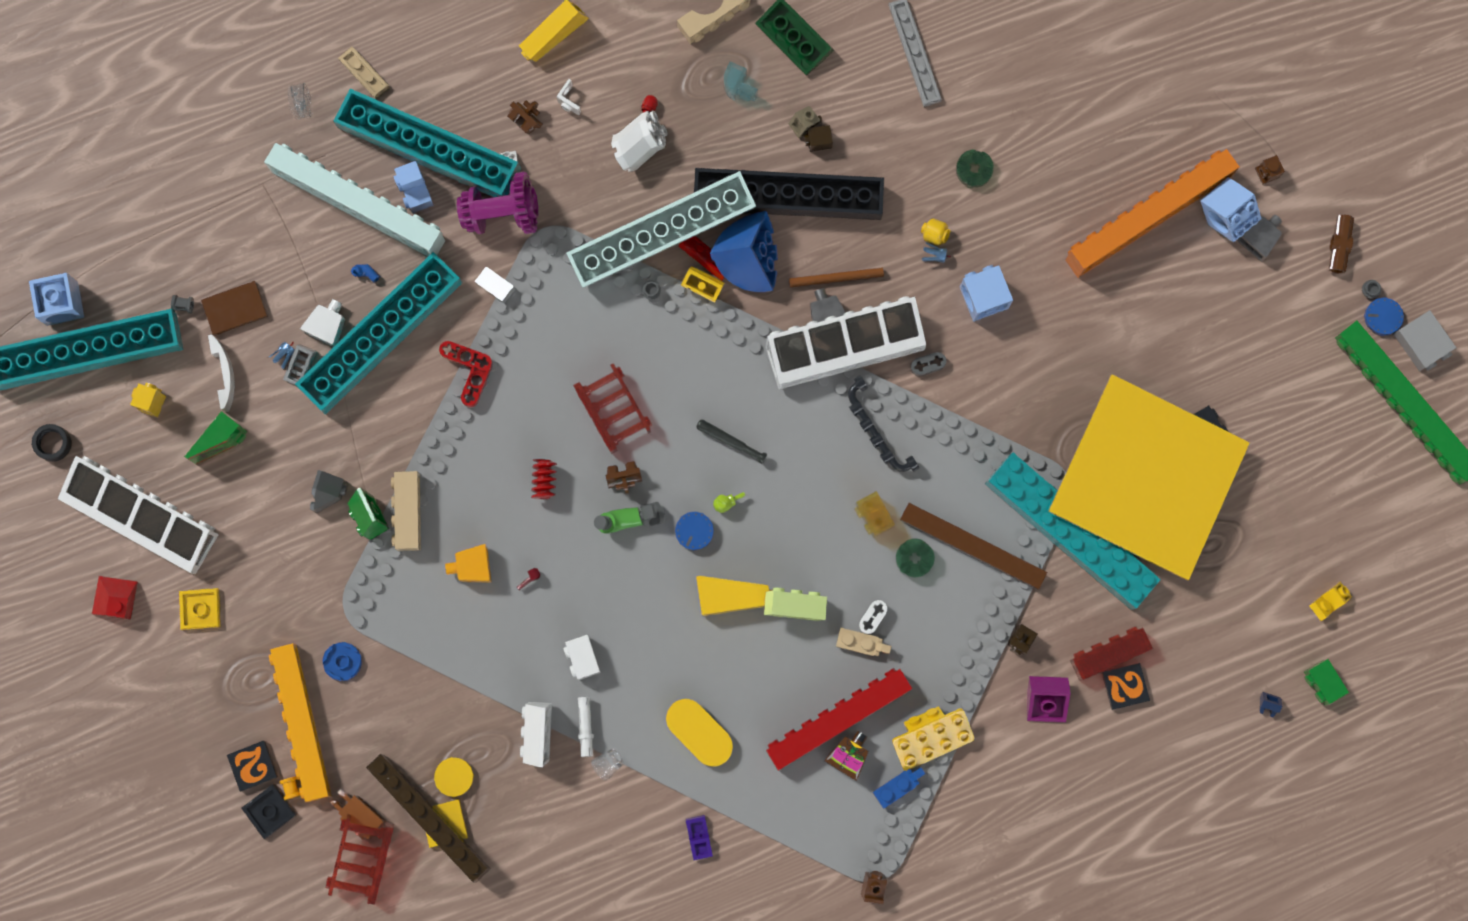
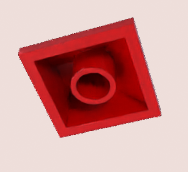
[92,576,138,620]

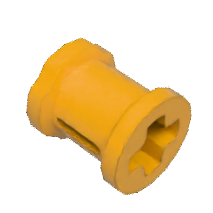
[279,776,300,800]

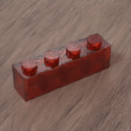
[1070,626,1153,681]

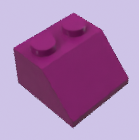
[1027,676,1071,722]

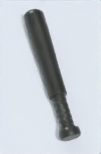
[696,419,767,464]

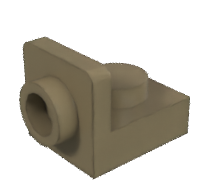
[788,106,820,138]

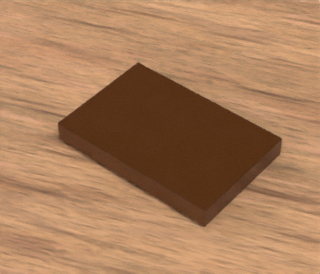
[201,281,268,336]

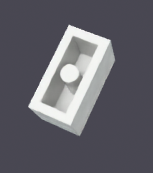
[563,635,601,680]

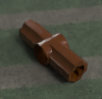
[1328,214,1354,274]

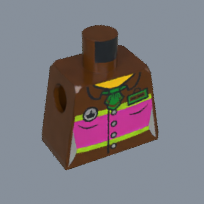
[824,731,869,781]

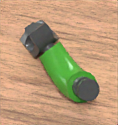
[594,502,665,534]

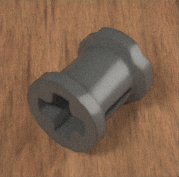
[171,295,194,314]

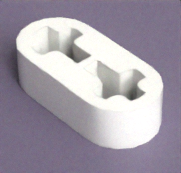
[859,600,887,634]

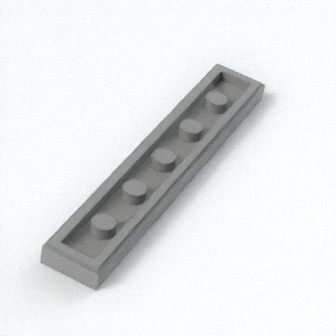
[888,0,942,107]

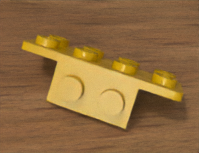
[892,706,974,771]

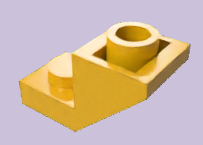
[1309,581,1352,621]

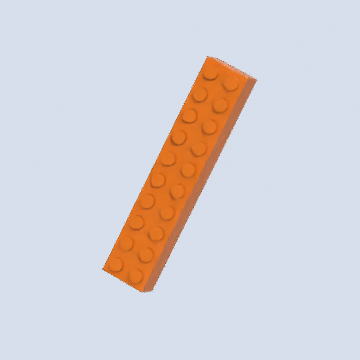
[1065,149,1240,278]

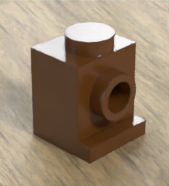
[1255,155,1285,185]
[861,871,887,904]

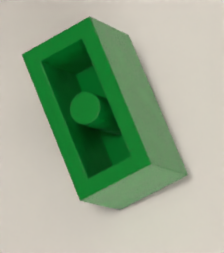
[1304,659,1349,705]

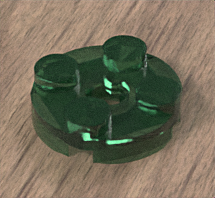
[956,149,994,188]
[895,539,935,578]

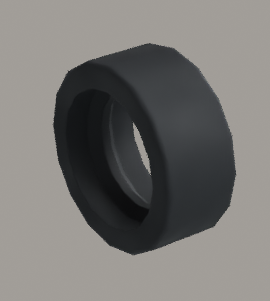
[31,424,72,462]

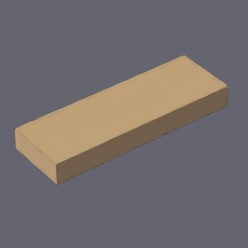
[338,47,390,99]

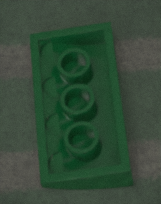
[755,0,834,76]

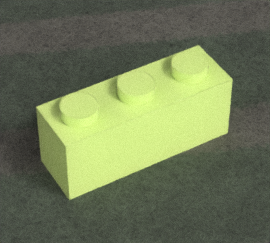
[764,588,827,621]

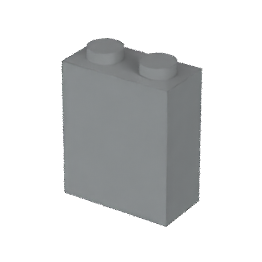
[1394,310,1456,372]

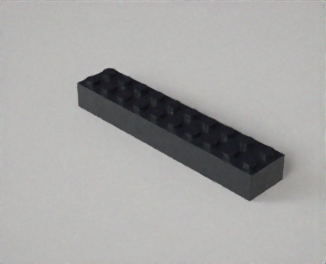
[694,168,884,220]

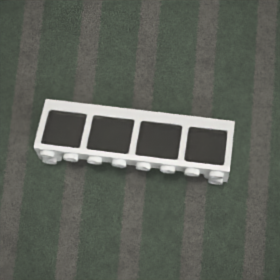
[766,296,926,390]
[58,456,218,575]

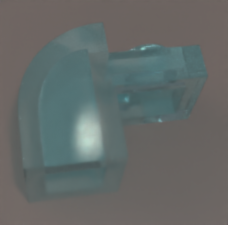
[724,62,758,102]

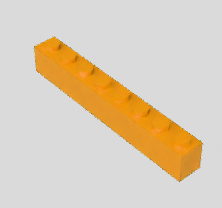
[269,643,332,802]

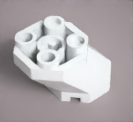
[611,111,668,172]

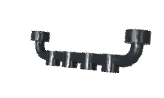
[848,375,920,472]

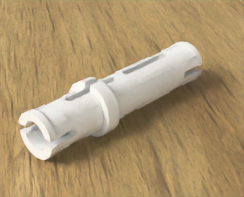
[578,697,594,757]

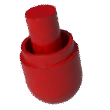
[641,95,658,113]

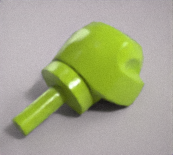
[713,492,745,513]

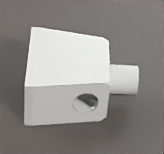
[300,299,345,347]

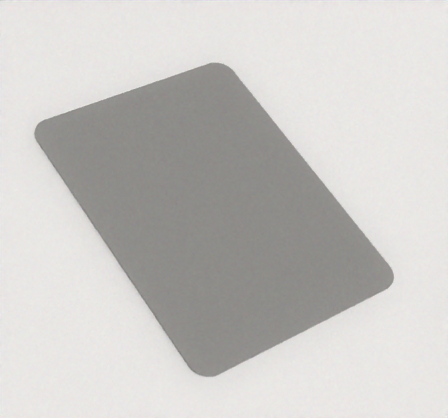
[343,226,1066,882]

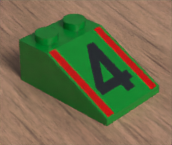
[184,411,248,465]

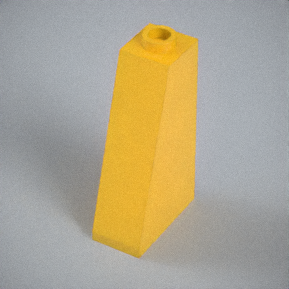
[519,0,589,62]
[696,576,773,616]

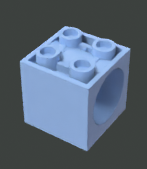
[1200,177,1262,242]
[960,265,1013,322]
[29,273,84,326]

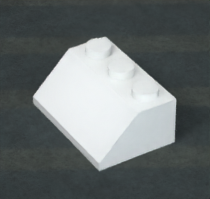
[520,702,552,767]

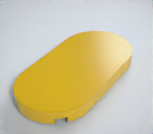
[666,699,733,766]

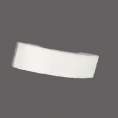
[208,335,235,412]

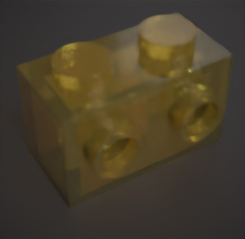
[854,491,895,538]

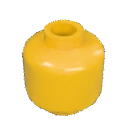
[921,218,951,246]

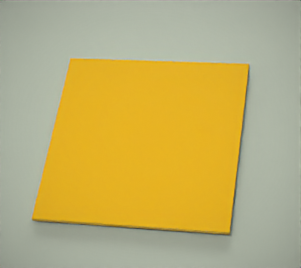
[1048,374,1250,581]

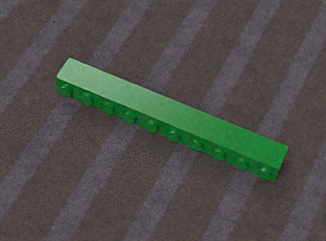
[1335,320,1468,485]

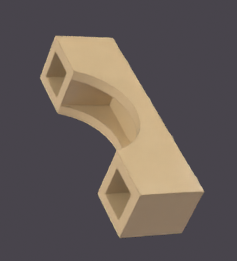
[677,0,750,44]

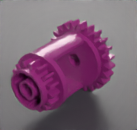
[457,172,539,234]

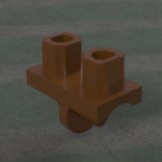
[507,100,543,134]
[605,461,642,494]

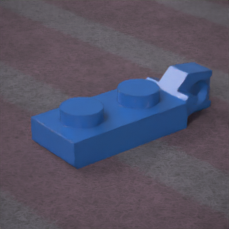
[872,767,925,809]

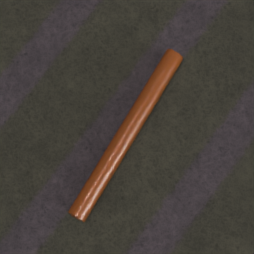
[789,267,884,288]

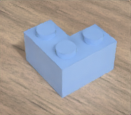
[393,161,434,213]

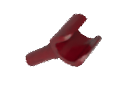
[517,568,540,591]

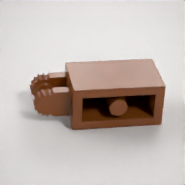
[329,789,386,840]

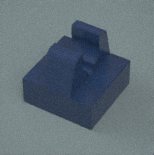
[1259,692,1283,717]

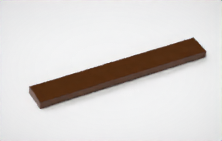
[900,503,1048,590]

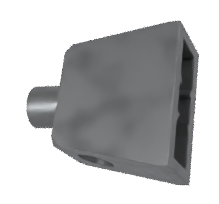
[1237,215,1282,262]
[810,288,850,336]

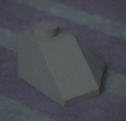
[310,470,348,513]

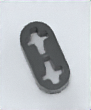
[911,352,946,376]

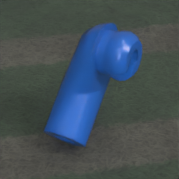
[351,264,380,283]

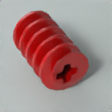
[531,459,557,500]

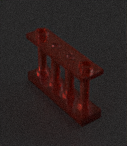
[573,363,652,454]
[325,814,394,905]

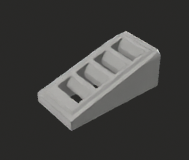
[283,344,317,385]

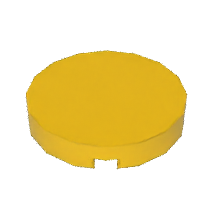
[434,757,474,797]

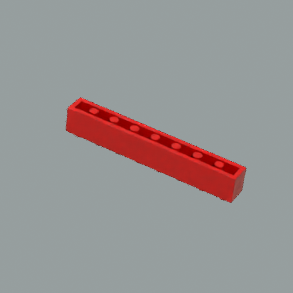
[766,668,912,771]

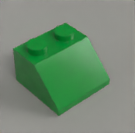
[347,488,389,540]

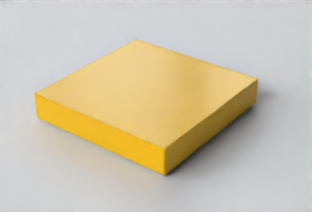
[179,588,221,630]
[426,799,468,848]

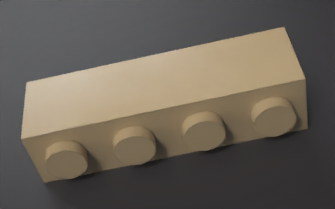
[391,471,421,551]

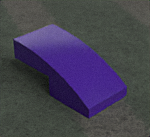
[685,815,713,860]

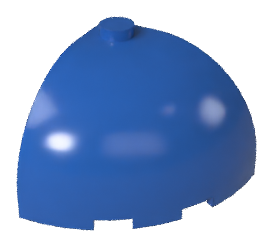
[710,211,778,292]

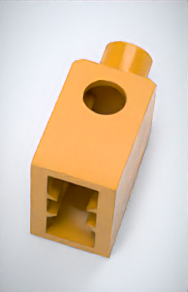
[445,544,492,583]

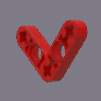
[439,341,493,408]

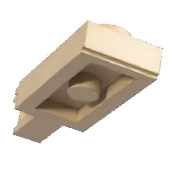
[836,628,891,656]

